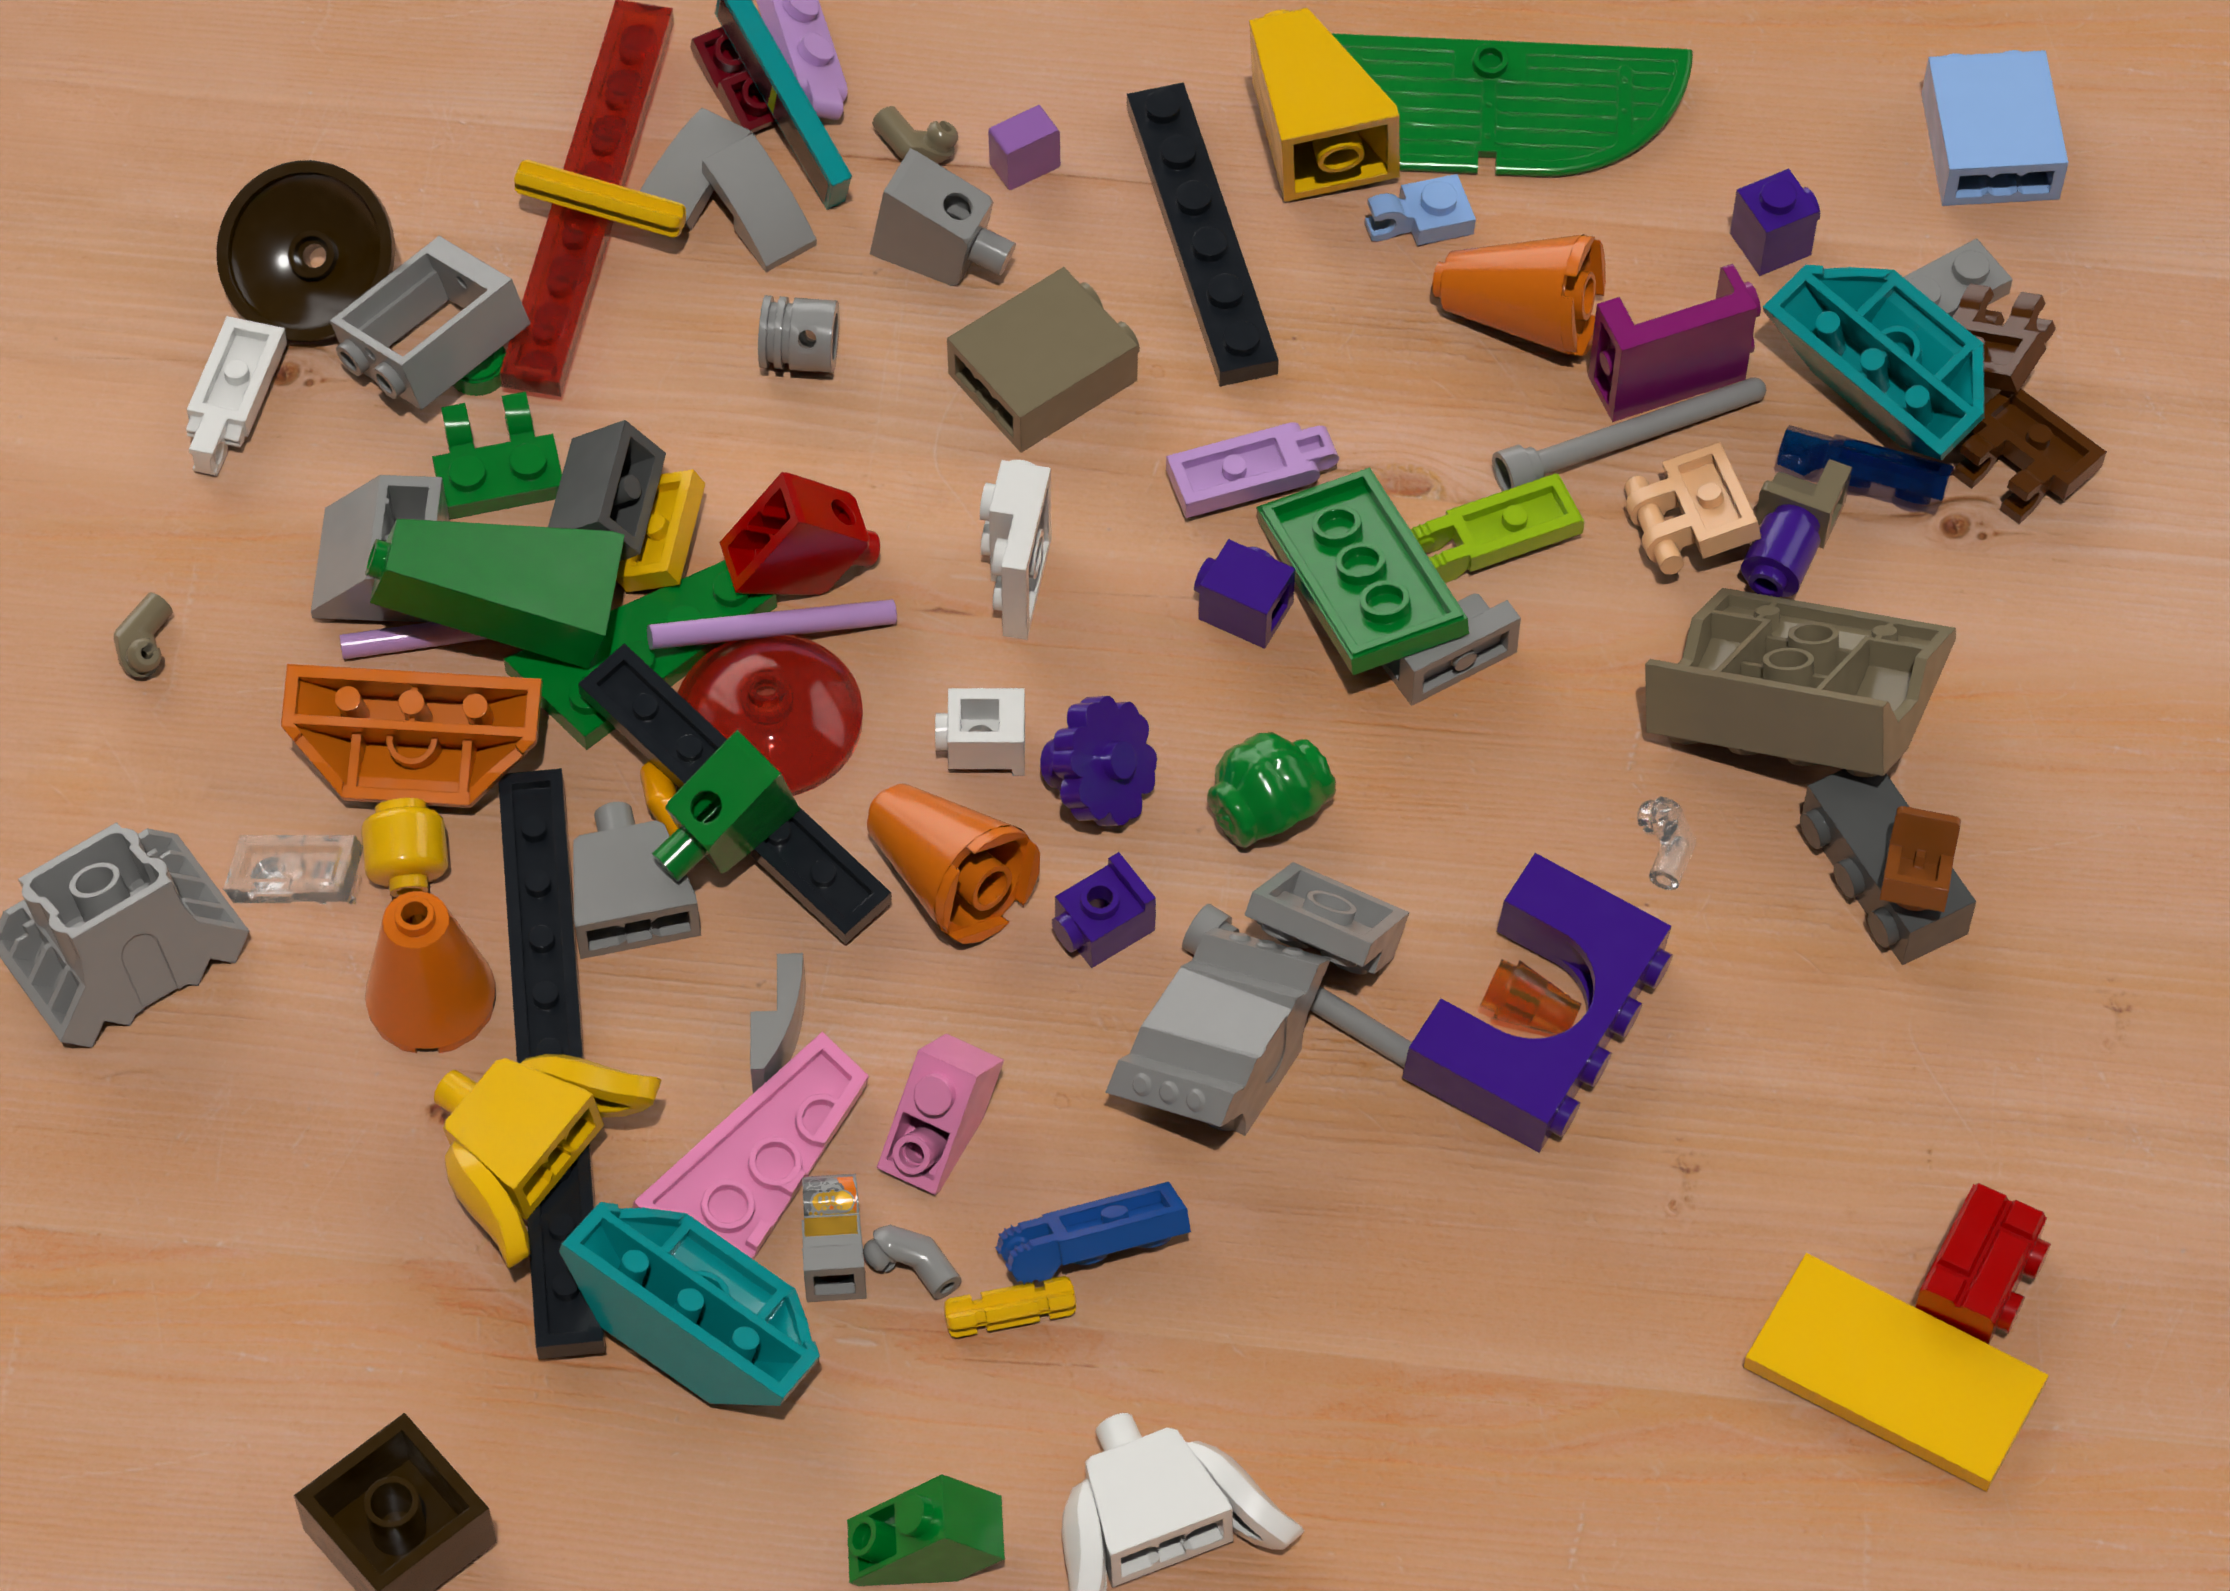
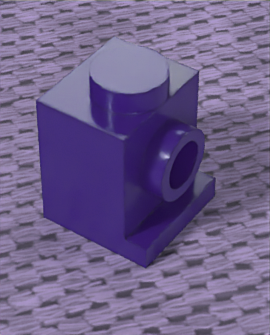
[1052,852,1156,968]

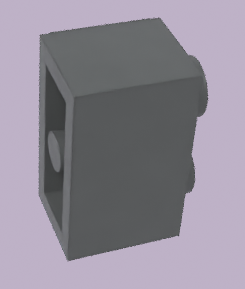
[548,420,666,561]

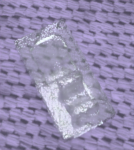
[223,835,364,904]

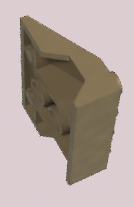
[1645,588,1956,777]

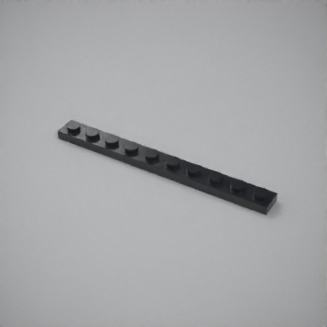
[498,768,606,1359]

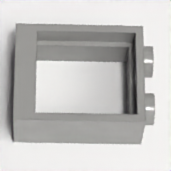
[330,236,531,410]

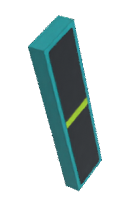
[715,0,852,210]

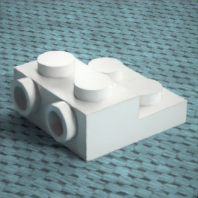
[980,460,1052,640]

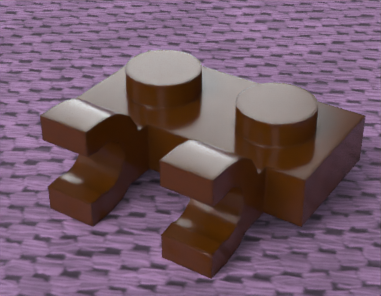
[1952,283,2056,393]
[1953,388,2107,524]

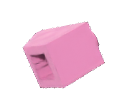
[877,1034,1004,1195]

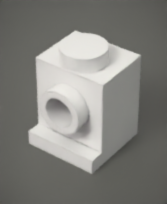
[935,688,1025,776]

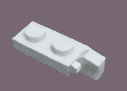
[186,316,287,476]

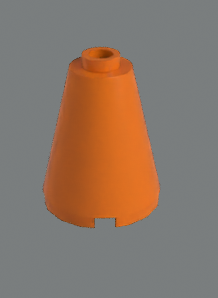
[1432,234,1606,356]
[867,784,1040,944]
[365,891,495,1053]

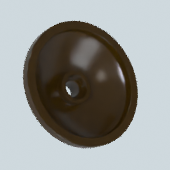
[216,160,395,342]

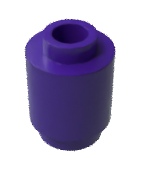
[1741,504,1821,597]

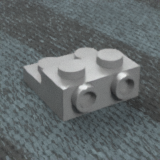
[1245,862,1410,974]

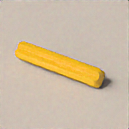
[514,159,687,238]

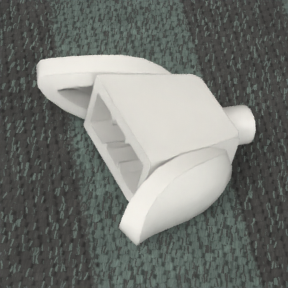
[1062,1413,1305,1591]

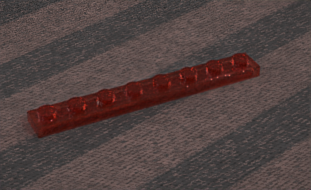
[500,0,674,397]

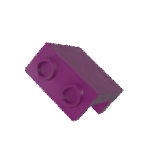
[1588,264,1761,422]

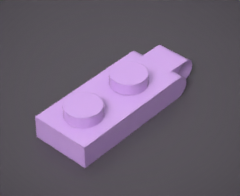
[756,0,847,120]
[1166,422,1339,518]

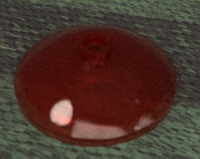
[678,635,863,796]

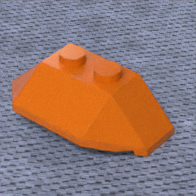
[281,664,543,808]

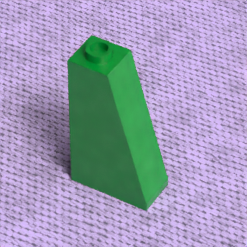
[365,518,625,669]

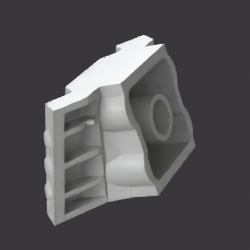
[0,822,249,1048]
[1105,927,1331,1136]

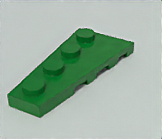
[504,560,777,750]

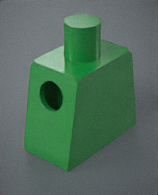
[652,730,800,881]

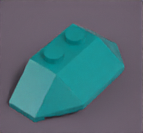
[1763,265,1985,460]
[559,1202,820,1406]

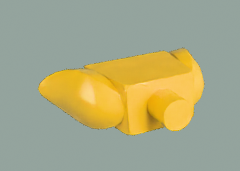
[434,1054,662,1269]

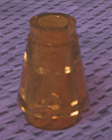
[1480,959,1582,1035]

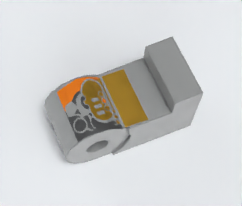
[802,1174,867,1302]

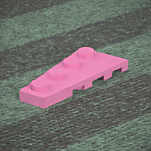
[633,1032,869,1260]

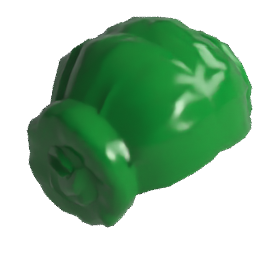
[1207,732,1336,847]

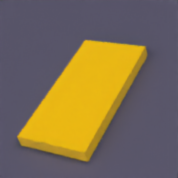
[1743,1253,2049,1492]

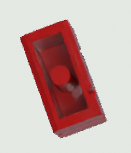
[1915,1183,2051,1344]

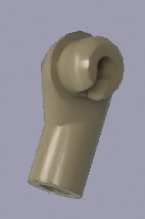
[872,106,958,163]
[114,592,173,678]

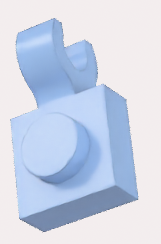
[1364,174,1476,246]

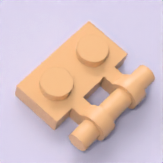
[1624,442,1761,575]

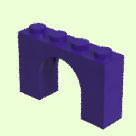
[1402,853,1673,1153]

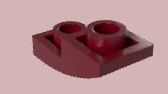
[690,27,777,132]

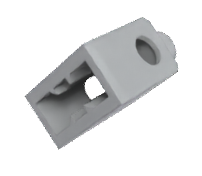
[870,148,1016,286]
[573,802,701,959]

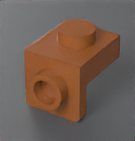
[1879,806,1961,912]

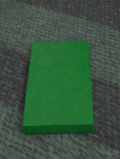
[1256,467,1469,675]

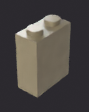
[947,267,1140,453]

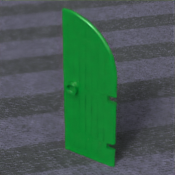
[1331,33,1693,177]

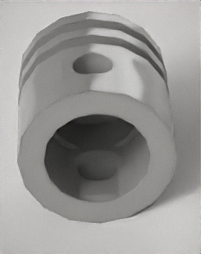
[758,295,840,373]

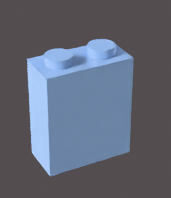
[1921,50,2068,206]

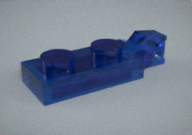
[1777,425,1954,505]

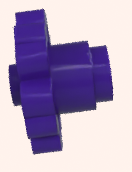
[1040,696,1157,826]

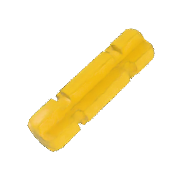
[944,1276,1076,1338]

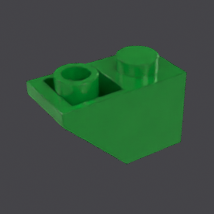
[847,1474,1005,1586]

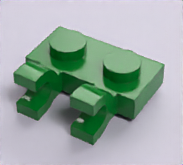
[432,391,562,520]

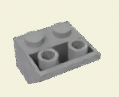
[311,475,450,622]

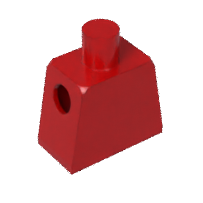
[719,472,880,595]

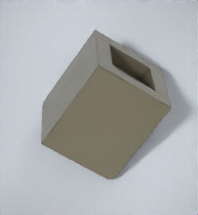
[1755,459,1852,549]

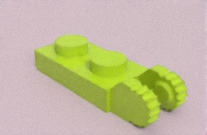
[1411,473,1584,583]

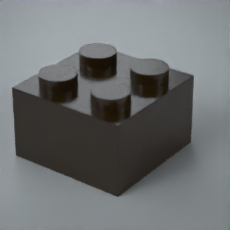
[294,1412,496,1591]

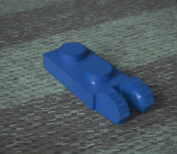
[995,1181,1191,1284]

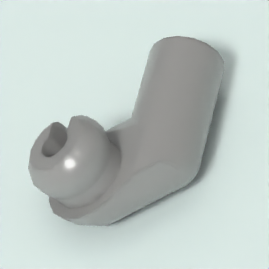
[863,1225,962,1299]

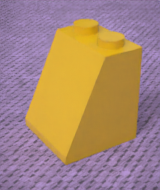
[1249,8,1400,202]

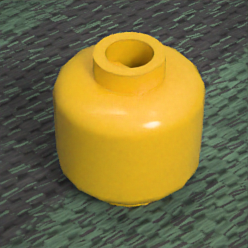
[361,798,448,897]

